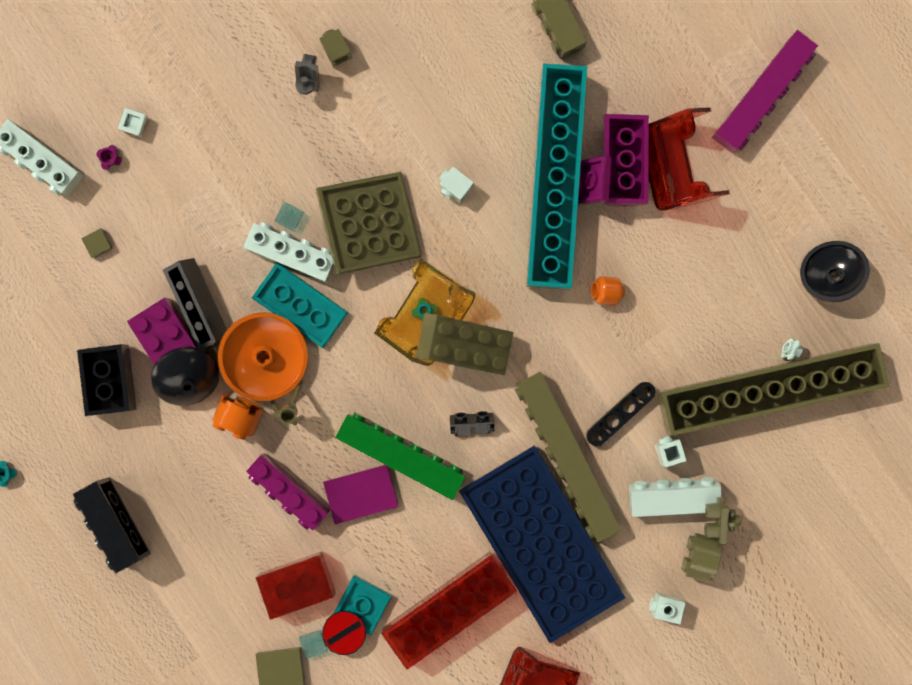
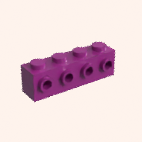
[246,453,330,531]

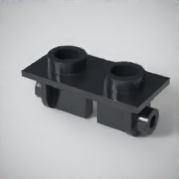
[450,411,495,436]

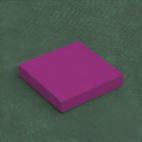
[578,156,612,205]

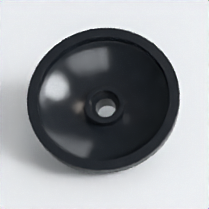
[800,241,870,303]
[151,347,219,406]

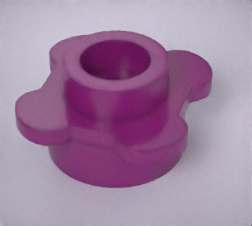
[96,145,122,170]

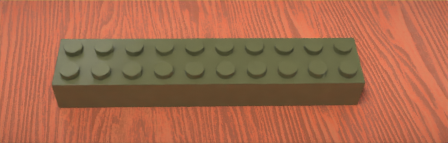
[657,343,890,436]

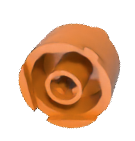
[212,393,264,440]

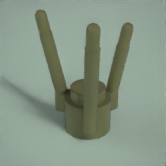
[271,381,304,426]

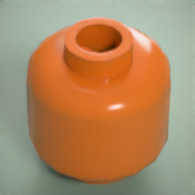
[591,276,625,306]

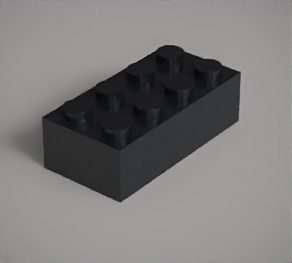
[72,477,151,574]

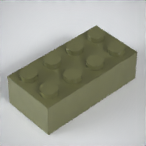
[416,313,514,376]

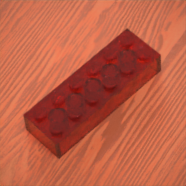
[381,551,517,670]

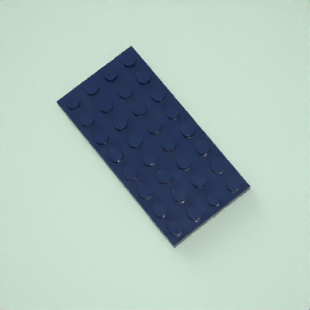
[459,445,626,643]

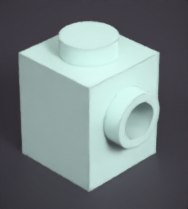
[439,167,474,203]
[654,436,686,467]
[649,592,685,624]

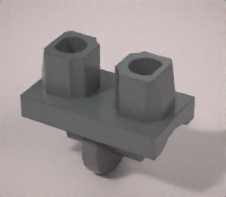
[294,54,320,95]

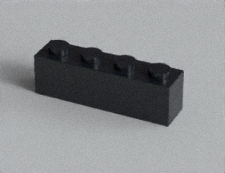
[163,258,227,350]

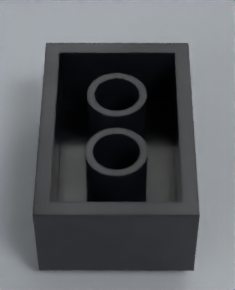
[77,344,137,416]

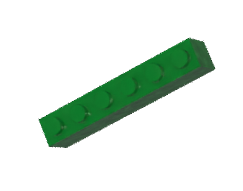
[335,412,465,500]

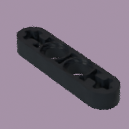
[586,382,655,446]

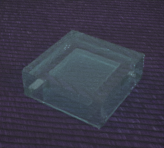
[274,202,304,232]
[299,629,328,659]

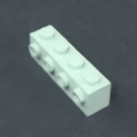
[0,119,84,196]
[243,222,334,283]
[628,477,721,517]

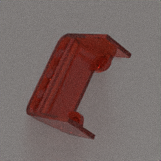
[648,107,730,211]

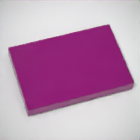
[323,465,399,524]

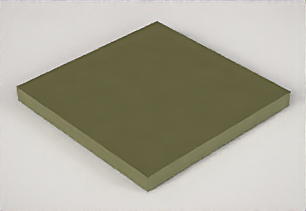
[315,172,422,275]

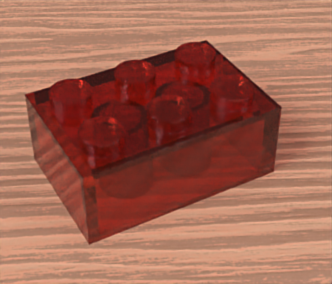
[255,551,336,620]

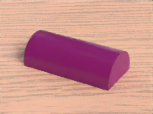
[603,114,649,207]

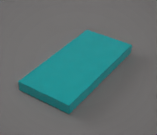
[251,262,348,348]

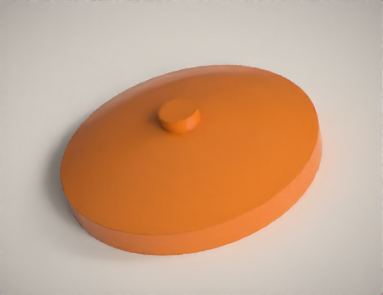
[218,312,308,401]

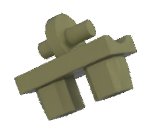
[704,497,742,544]

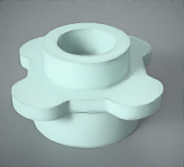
[781,338,803,361]

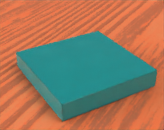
[334,574,392,635]

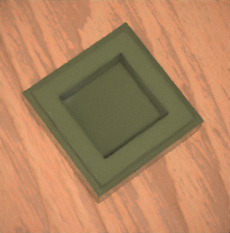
[81,228,113,259]

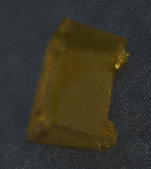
[374,259,476,366]

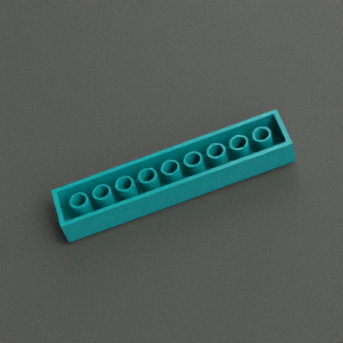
[526,63,587,290]

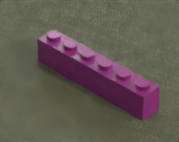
[712,29,818,153]

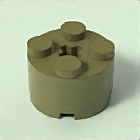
[681,533,723,583]

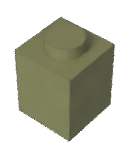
[319,29,352,67]

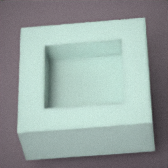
[118,108,148,137]

